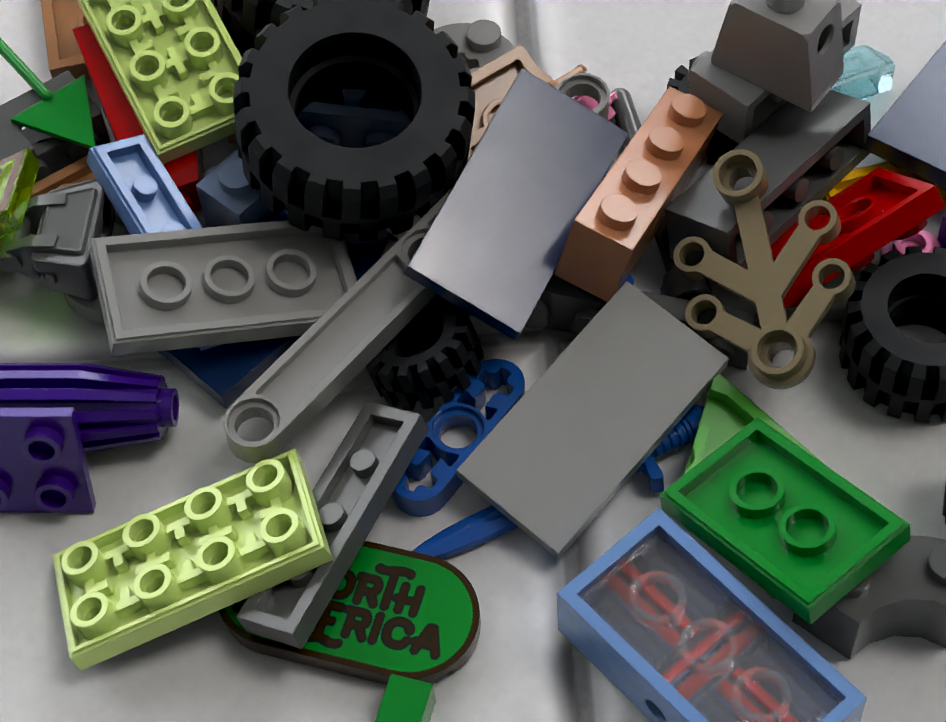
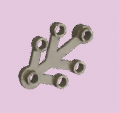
[673,149,856,389]

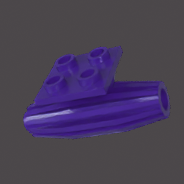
[0,363,179,513]

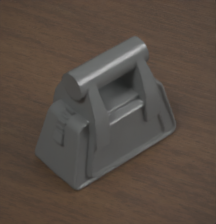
[0,178,115,301]

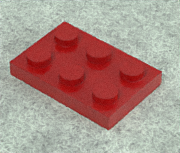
[746,167,945,309]

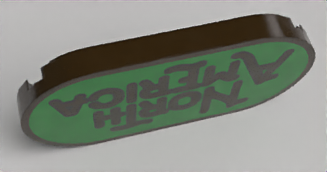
[219,541,481,685]

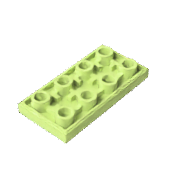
[77,0,242,165]
[52,448,333,671]

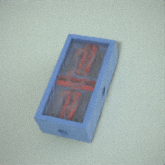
[557,508,867,722]

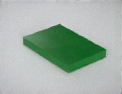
[659,417,911,625]

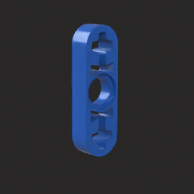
[392,359,525,517]

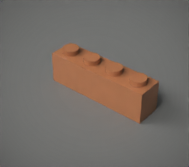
[554,86,723,302]

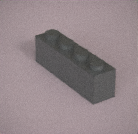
[665,90,871,269]

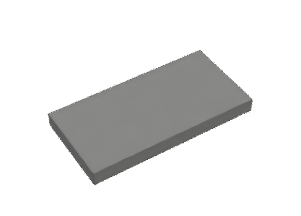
[89,220,357,357]
[456,281,729,560]

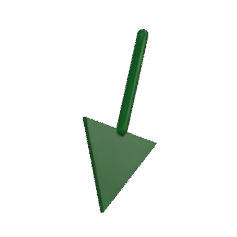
[0,38,96,149]

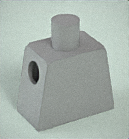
[711,0,844,112]

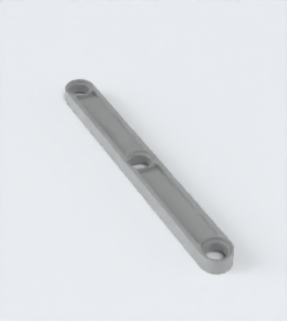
[223,73,610,463]

